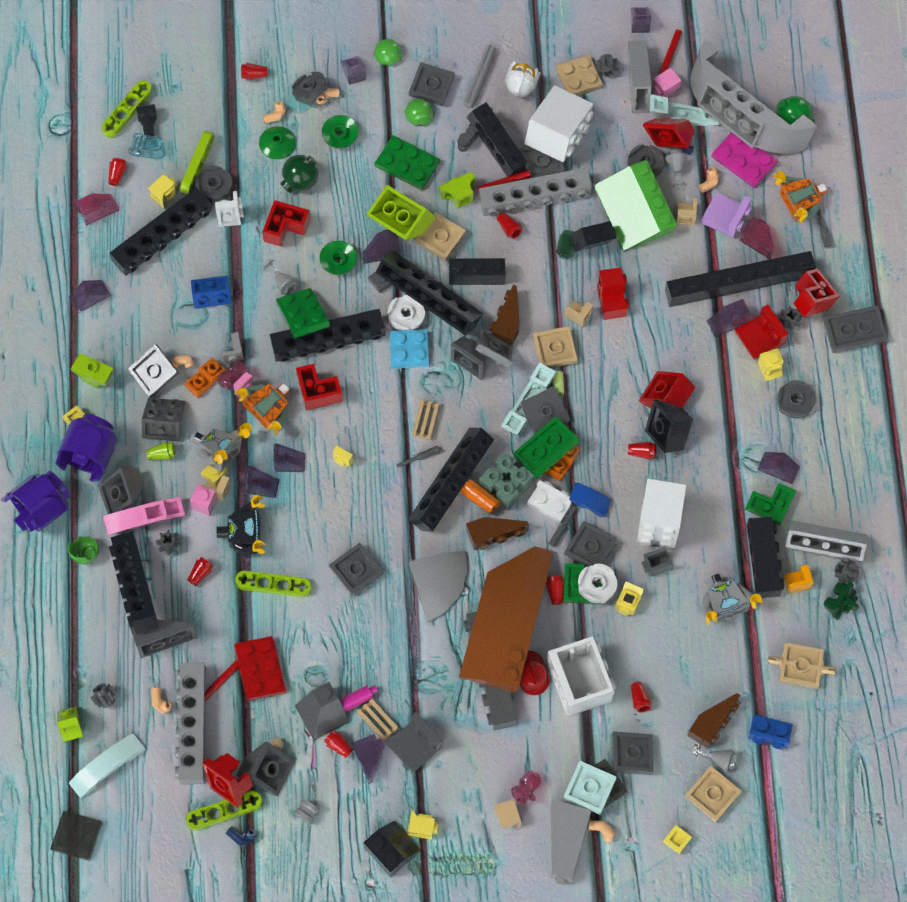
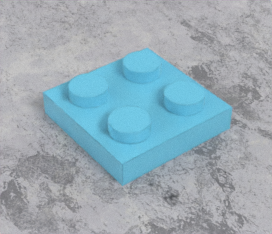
[390,329,429,369]

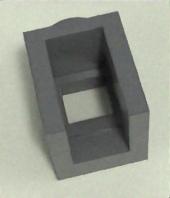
[641,547,673,577]

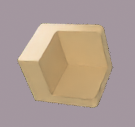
[676,198,697,225]
[564,301,593,327]
[202,475,231,501]
[494,799,521,828]

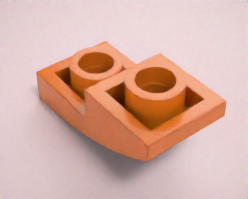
[185,358,226,398]
[545,446,581,482]

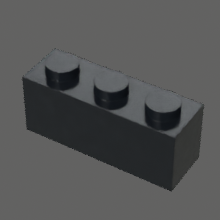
[449,258,505,285]

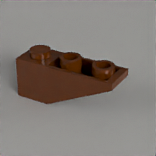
[489,284,520,346]
[466,517,529,550]
[687,693,741,749]

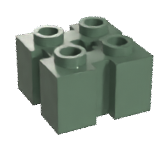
[479,452,534,510]

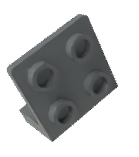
[141,397,186,441]
[387,712,443,773]

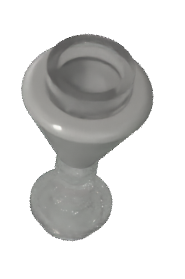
[665,149,687,192]
[263,259,298,295]
[691,743,738,772]

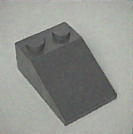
[130,619,197,658]

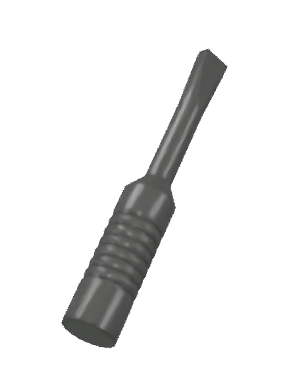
[817,209,832,248]
[396,445,440,468]
[549,506,577,547]

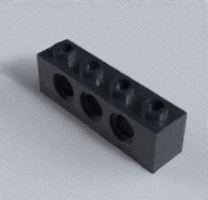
[467,102,528,177]

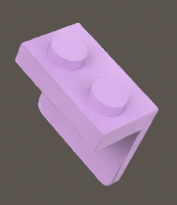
[701,193,752,238]

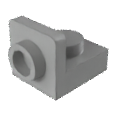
[223,332,244,364]

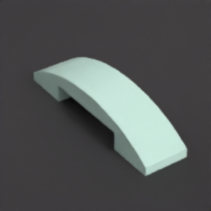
[650,95,719,126]
[501,362,556,436]
[69,734,145,799]

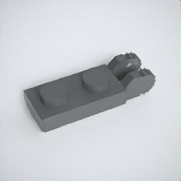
[457,106,493,152]

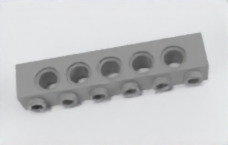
[479,167,592,216]
[175,663,206,785]

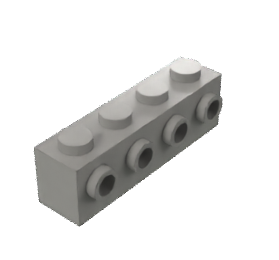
[785,520,867,562]

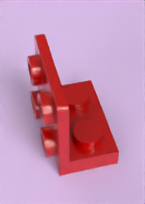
[735,304,788,360]

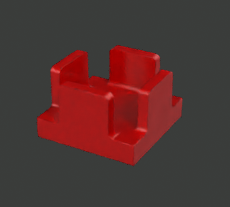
[203,753,253,808]

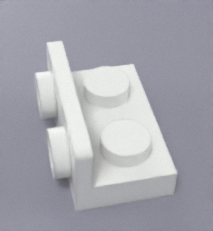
[215,191,244,227]
[527,480,572,523]

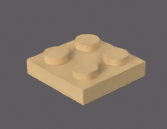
[555,55,602,96]
[415,212,466,261]
[532,326,578,368]
[684,765,742,823]

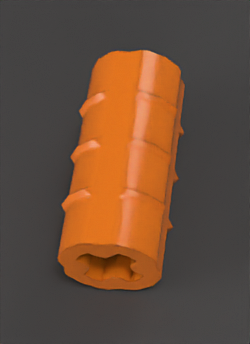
[460,479,501,515]

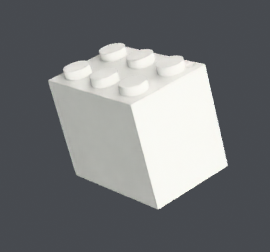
[525,85,594,162]
[636,479,686,549]
[546,636,616,717]

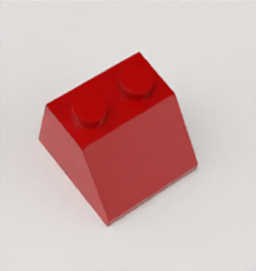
[643,118,695,149]
[638,371,695,408]

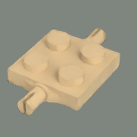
[767,643,836,689]

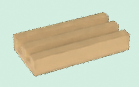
[412,399,440,440]
[357,699,398,742]

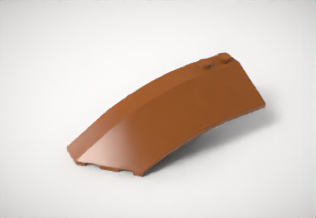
[459,546,554,693]

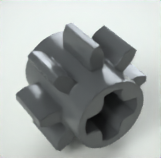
[596,54,619,77]
[779,306,803,331]
[156,529,181,555]
[835,559,859,584]
[91,683,117,708]

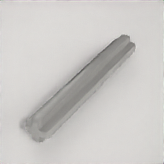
[464,45,496,108]

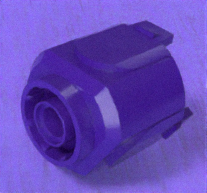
[55,414,118,482]
[1,471,70,532]

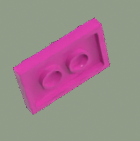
[711,132,778,189]

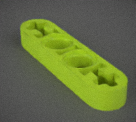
[102,80,152,138]
[180,130,214,194]
[235,571,311,598]
[186,791,262,831]

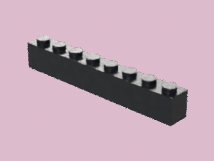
[665,251,816,307]

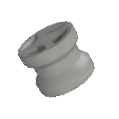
[293,799,319,824]

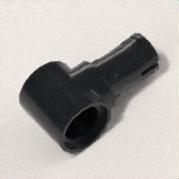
[137,104,157,141]

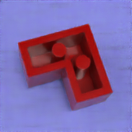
[262,200,311,246]
[597,267,629,320]
[793,268,840,317]
[296,364,343,411]

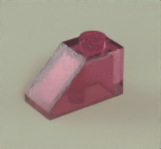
[75,193,119,226]
[739,216,774,260]

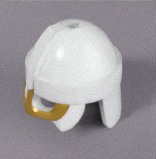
[505,61,541,97]

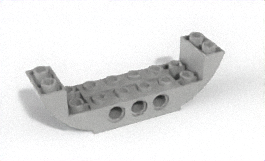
[690,39,817,154]

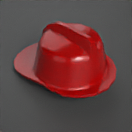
[519,650,550,696]

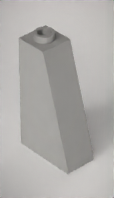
[628,41,652,113]
[550,799,591,885]

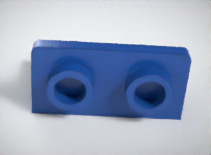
[191,275,231,308]
[748,714,793,750]

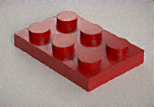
[234,636,286,701]

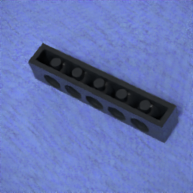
[109,187,212,276]
[376,251,483,336]
[269,308,385,362]
[408,428,494,532]
[109,531,159,635]

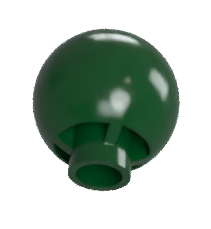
[280,155,319,193]

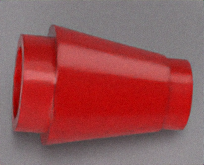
[241,62,267,81]
[108,158,127,186]
[497,212,522,239]
[628,441,656,460]
[187,557,214,587]
[545,576,564,605]
[631,682,652,713]
[324,730,354,758]

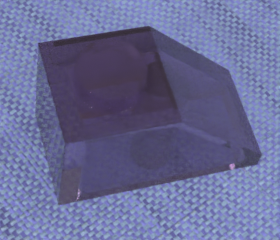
[362,230,400,264]
[707,299,751,337]
[352,733,385,784]

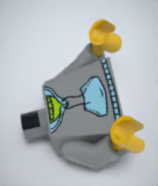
[193,423,253,472]
[701,574,763,625]

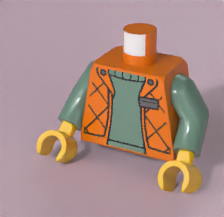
[773,171,827,223]
[234,383,290,436]

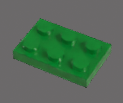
[374,135,440,191]
[276,288,330,338]
[513,417,580,479]

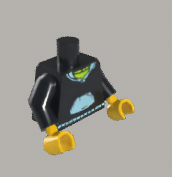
[216,495,266,556]

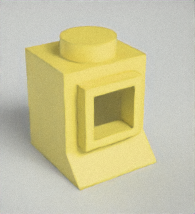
[148,174,178,209]
[758,348,784,381]
[615,582,644,616]
[408,810,439,840]

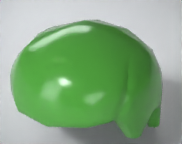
[374,39,403,66]
[404,99,434,126]
[67,536,99,565]

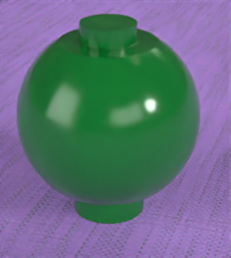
[776,96,815,125]

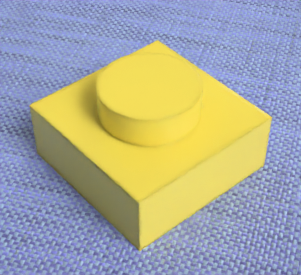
[62,405,85,426]
[332,445,354,468]
[201,465,228,486]
[663,825,692,854]

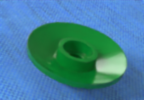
[322,115,358,148]
[259,126,296,160]
[319,241,357,275]

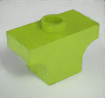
[439,172,475,208]
[71,353,114,389]
[57,706,83,742]

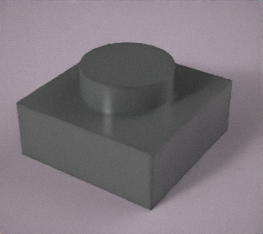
[368,272,392,293]

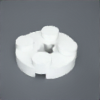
[388,295,425,331]
[578,563,618,604]

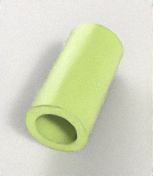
[552,371,564,396]

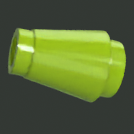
[146,441,176,460]

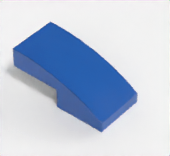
[569,482,611,517]

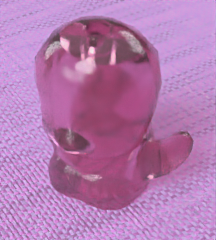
[218,360,250,390]
[511,771,542,804]

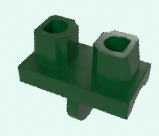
[823,582,859,620]

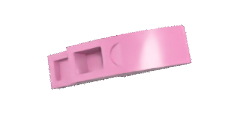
[103,496,185,535]

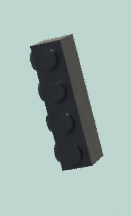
[747,517,784,598]

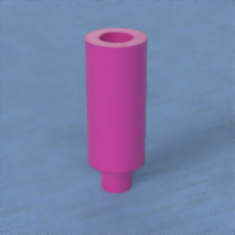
[339,685,378,712]

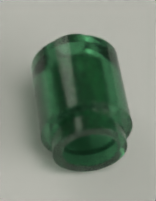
[556,230,575,259]

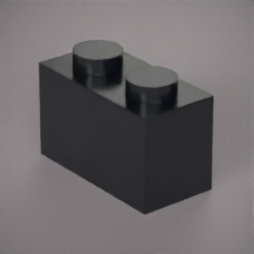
[570,221,616,252]

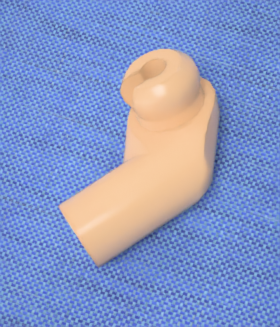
[315,88,339,105]
[263,102,286,124]
[699,167,719,193]
[171,355,194,368]
[151,687,172,714]
[588,820,615,842]

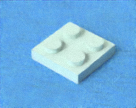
[563,761,617,815]

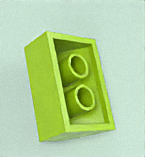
[366,185,436,241]

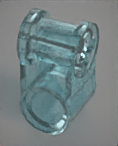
[128,133,166,160]

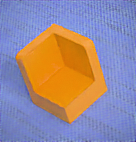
[784,564,813,593]

